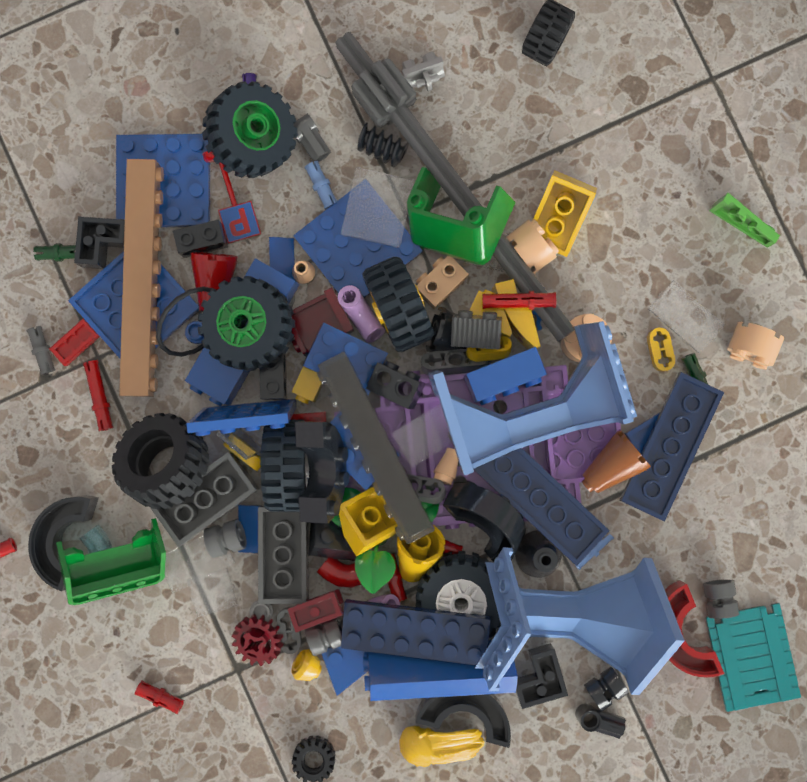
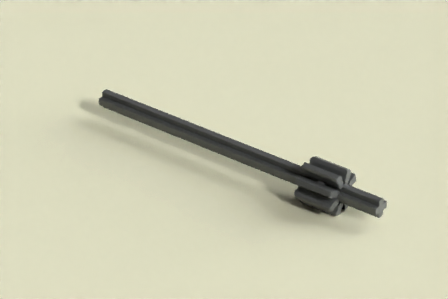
[335,32,575,342]

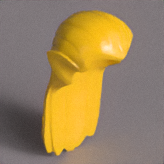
[399,725,484,767]

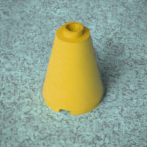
[397,524,445,583]

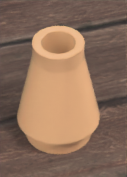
[292,261,315,284]
[433,448,458,485]

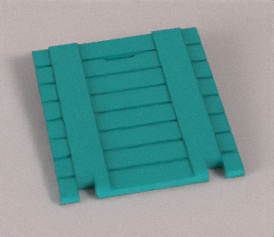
[705,603,801,712]

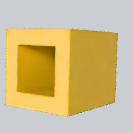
[292,366,326,404]

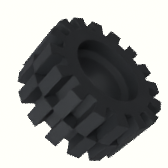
[291,736,336,782]

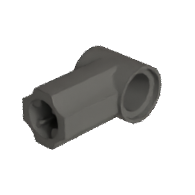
[293,113,331,162]

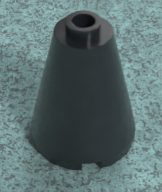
[426,307,467,352]
[515,531,562,578]

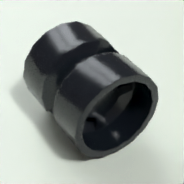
[584,667,629,712]

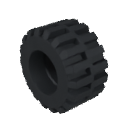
[522,0,575,67]

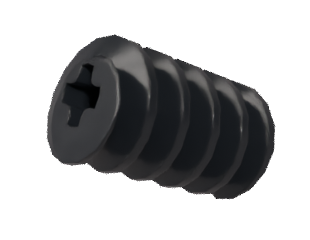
[357,122,409,167]

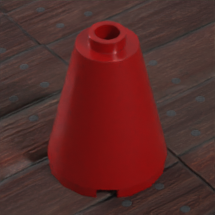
[190,252,238,311]

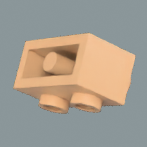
[416,256,469,310]

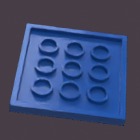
[116,134,210,227]
[293,179,423,298]
[68,251,199,358]
[187,399,297,436]

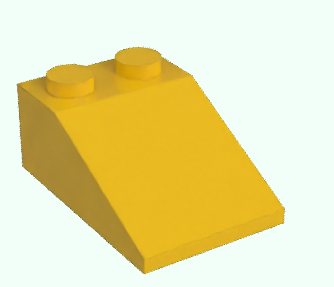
[533,170,597,257]

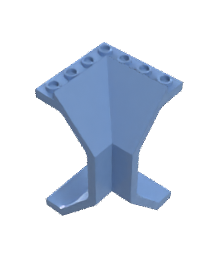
[428,321,637,475]
[475,547,685,695]

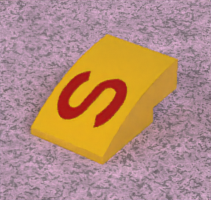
[491,279,541,350]

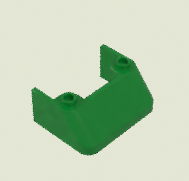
[407,167,516,265]
[56,518,166,605]

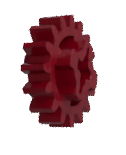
[231,614,284,666]

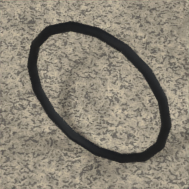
[156,286,216,357]

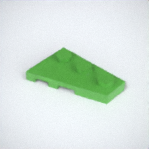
[709,193,780,248]

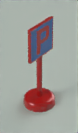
[202,151,261,244]

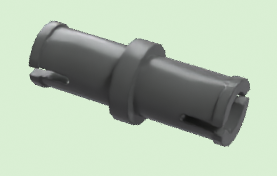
[26,326,56,375]

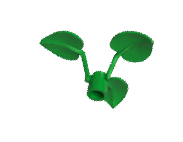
[332,487,439,594]

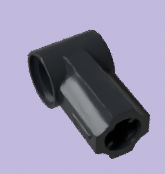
[575,703,626,739]

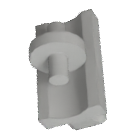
[402,52,445,92]

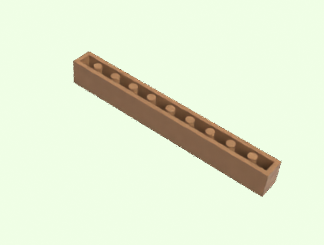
[119,159,164,397]

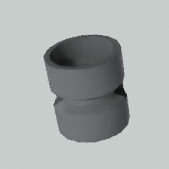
[203,519,247,558]
[703,579,739,619]
[305,617,342,656]

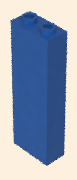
[185,258,300,406]
[363,640,518,701]

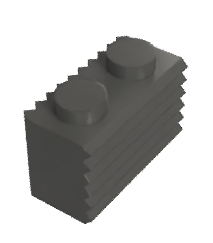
[451,310,502,349]

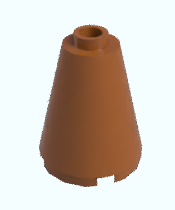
[582,430,651,493]

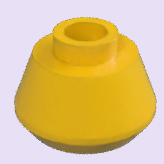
[291,649,322,681]

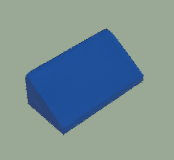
[269,237,295,281]
[238,505,262,553]

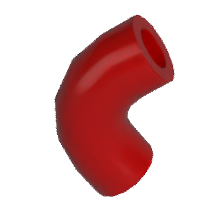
[317,558,362,588]

